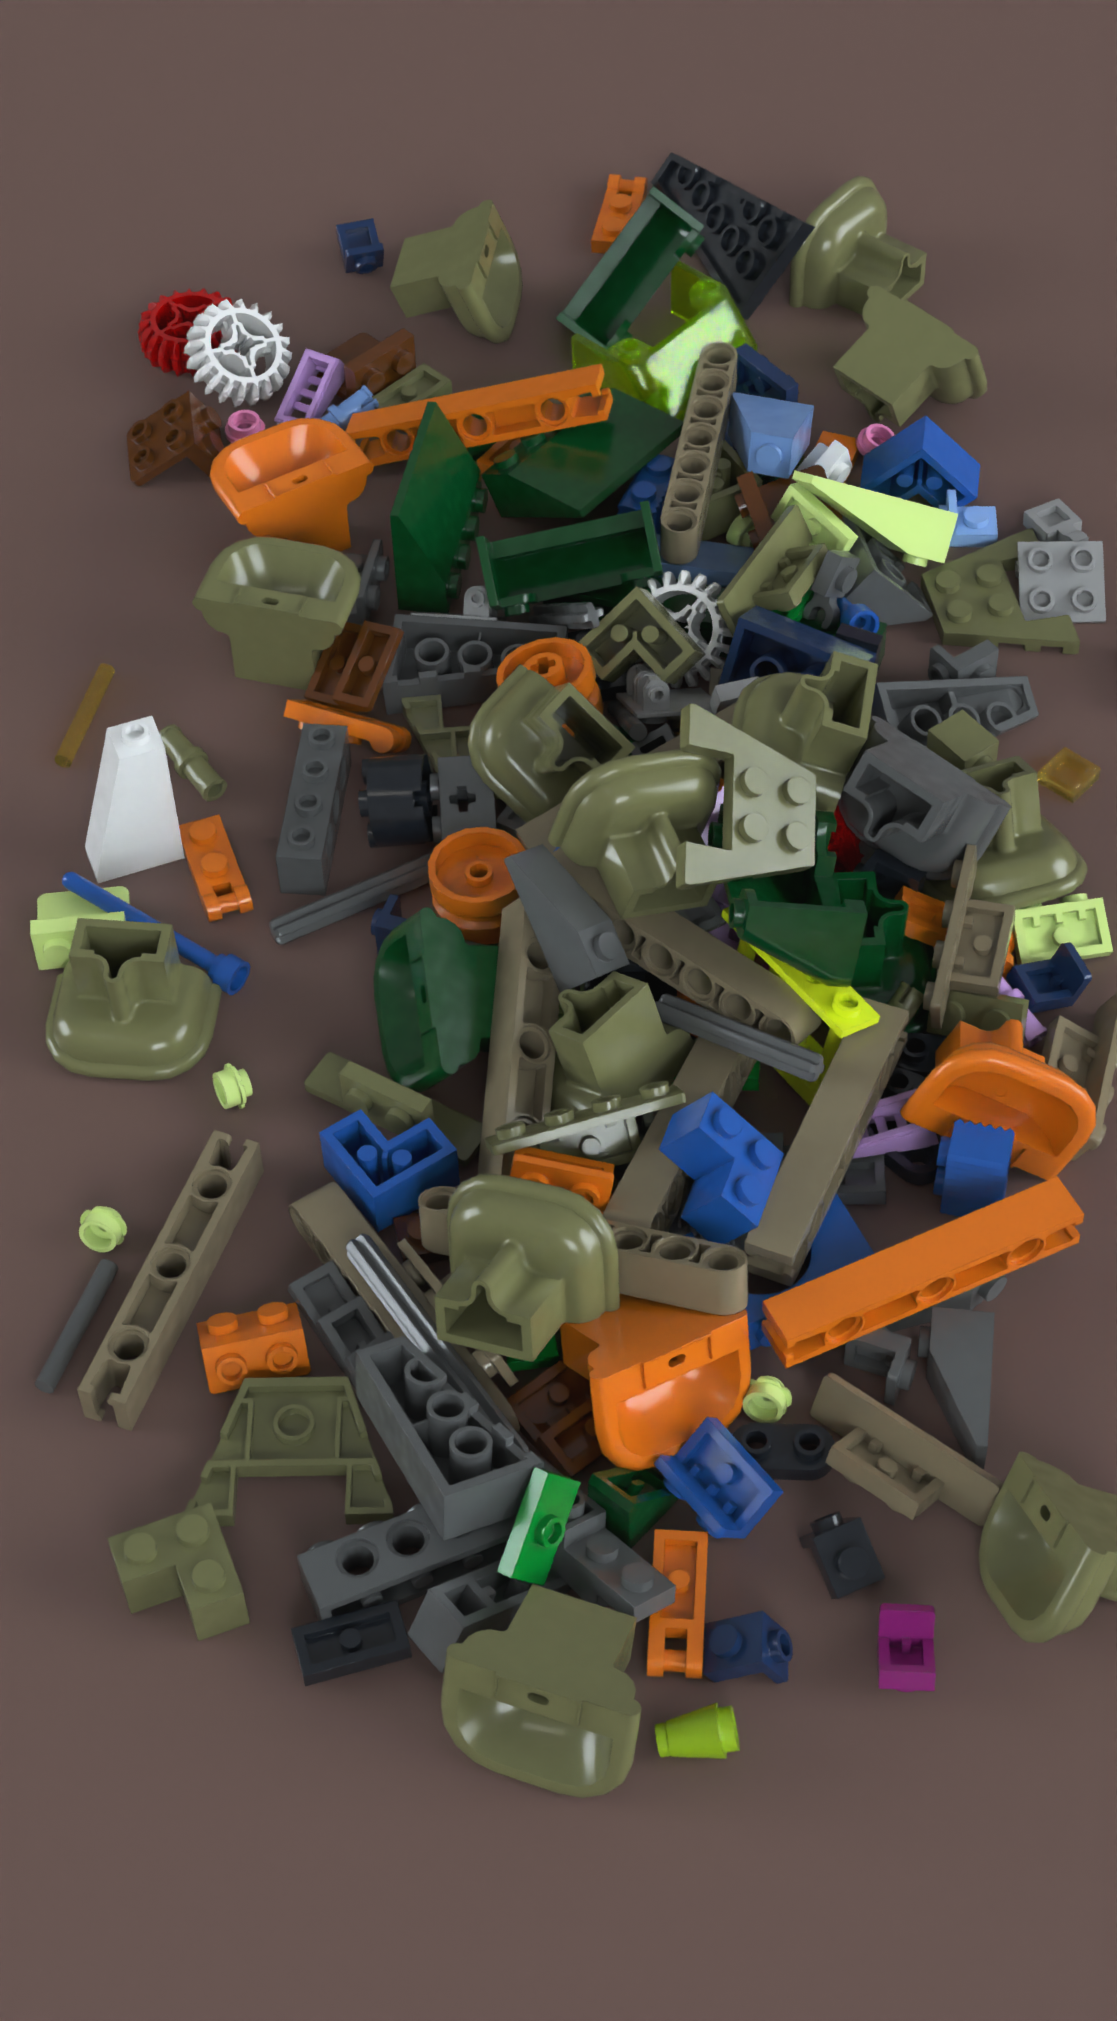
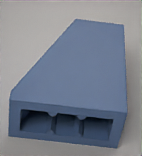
[728,392,814,479]

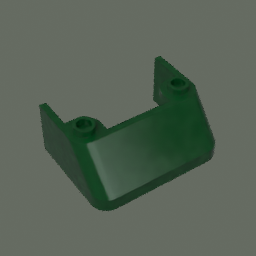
[556,186,705,358]
[475,500,664,617]

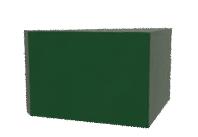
[588,1467,679,1549]

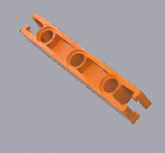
[346,363,613,466]
[761,1176,1084,1369]

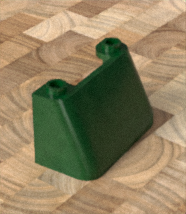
[708,804,868,987]

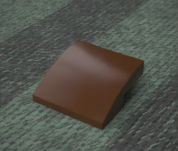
[304,620,404,712]
[507,1358,603,1478]

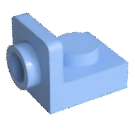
[938,489,998,547]

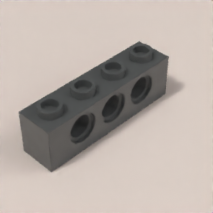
[276,723,351,896]
[297,1503,516,1621]

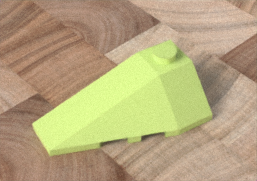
[792,470,958,567]

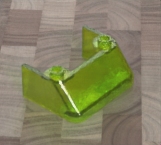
[572,261,758,421]

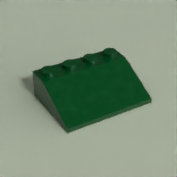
[481,388,684,518]
[390,402,488,613]

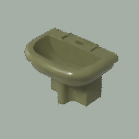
[789,176,927,316]
[390,199,523,344]
[833,285,987,427]
[192,537,361,690]
[732,651,878,813]
[467,664,635,823]
[548,749,722,919]
[922,755,1088,910]
[46,918,222,1081]
[548,971,697,1117]
[434,1174,620,1362]
[979,1451,1117,1643]
[441,1584,642,1798]

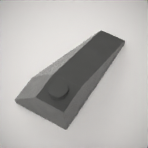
[841,514,933,626]
[870,676,1039,747]

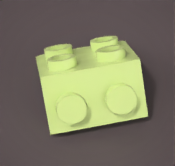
[30,886,130,970]

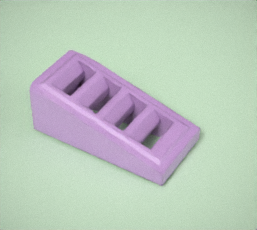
[274,348,345,424]
[852,1089,939,1159]

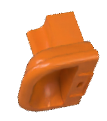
[209,418,374,551]
[900,1019,1096,1180]
[560,1294,751,1471]

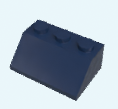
[718,605,877,685]

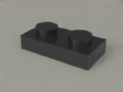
[291,1600,412,1686]

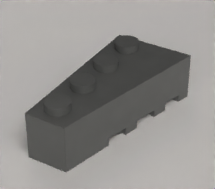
[382,614,568,715]
[355,1336,544,1541]

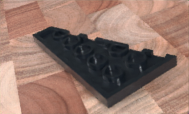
[651,152,815,320]

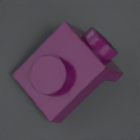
[877,1603,936,1692]

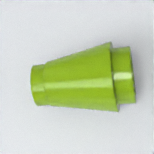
[655,1702,740,1759]

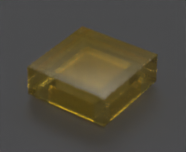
[1037,747,1101,803]

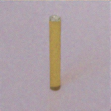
[54,663,115,768]

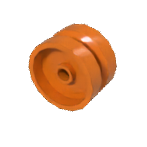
[496,637,604,737]
[428,827,526,945]

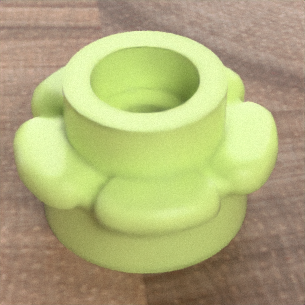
[726,514,755,548]
[213,1063,253,1109]
[79,1206,127,1252]
[743,1376,792,1423]

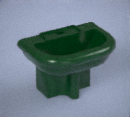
[829,871,938,1033]
[373,907,499,1092]

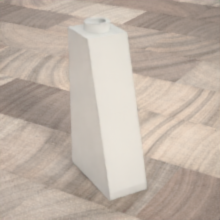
[85,715,185,883]

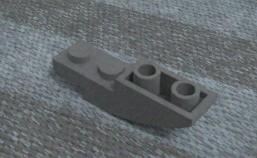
[516,1456,676,1623]

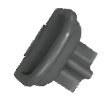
[838,716,1011,880]

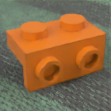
[510,1147,615,1214]
[196,1302,311,1394]

